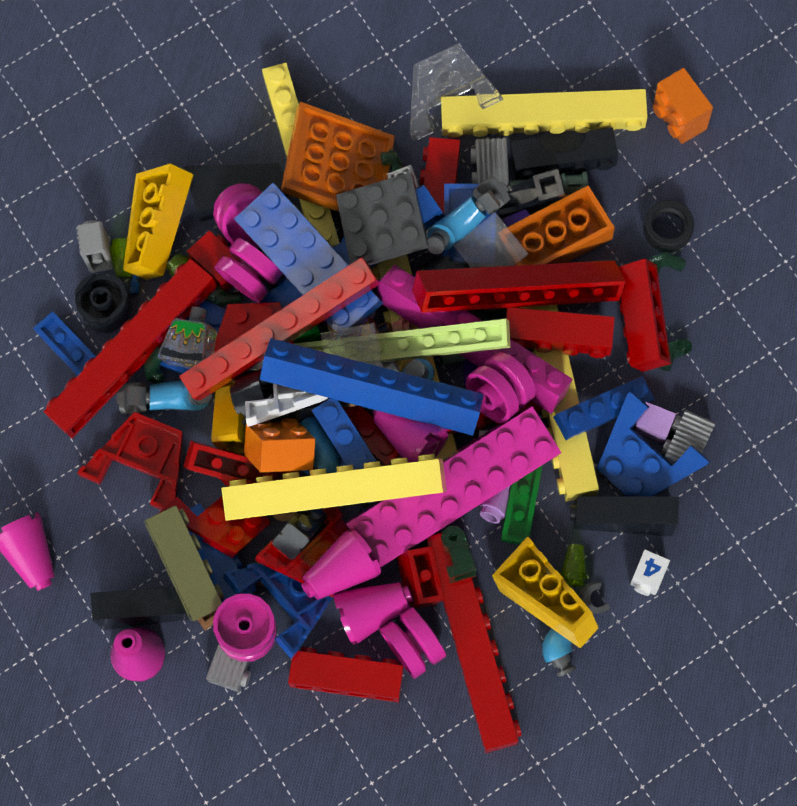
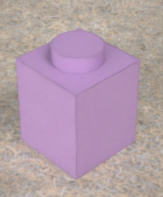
[635,402,676,445]

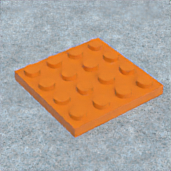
[281,102,395,212]

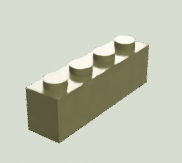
[143,506,225,621]

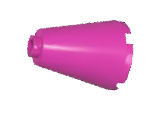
[373,410,449,463]
[0,512,55,591]
[301,529,381,600]
[333,582,413,645]
[110,627,165,681]

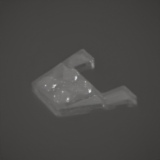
[410,44,503,141]

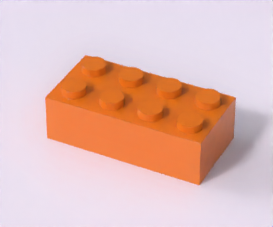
[497,185,615,266]

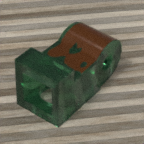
[441,526,476,584]

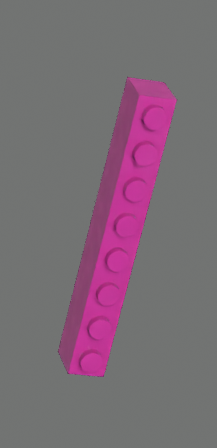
[376,264,573,414]

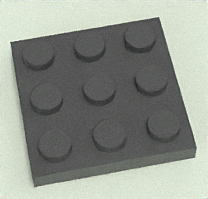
[336,172,429,265]

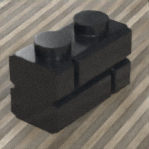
[272,508,328,560]

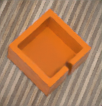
[653,68,713,144]
[244,418,315,472]

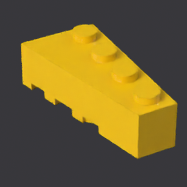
[123,163,193,280]
[492,537,598,648]

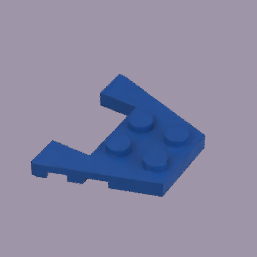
[597,391,711,497]
[223,550,333,659]

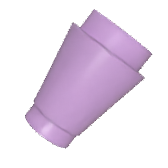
[480,486,511,524]

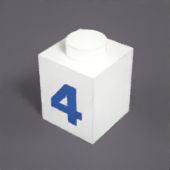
[630,550,670,596]

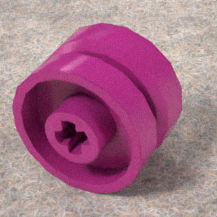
[213,183,262,248]
[214,238,283,303]
[466,352,536,423]
[213,594,277,662]
[379,607,446,679]

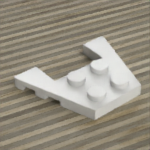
[245,361,328,427]

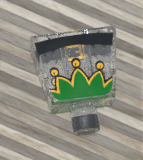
[157,307,217,368]

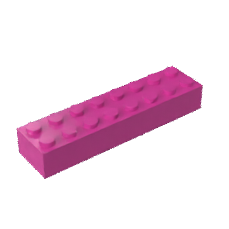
[346,405,561,567]

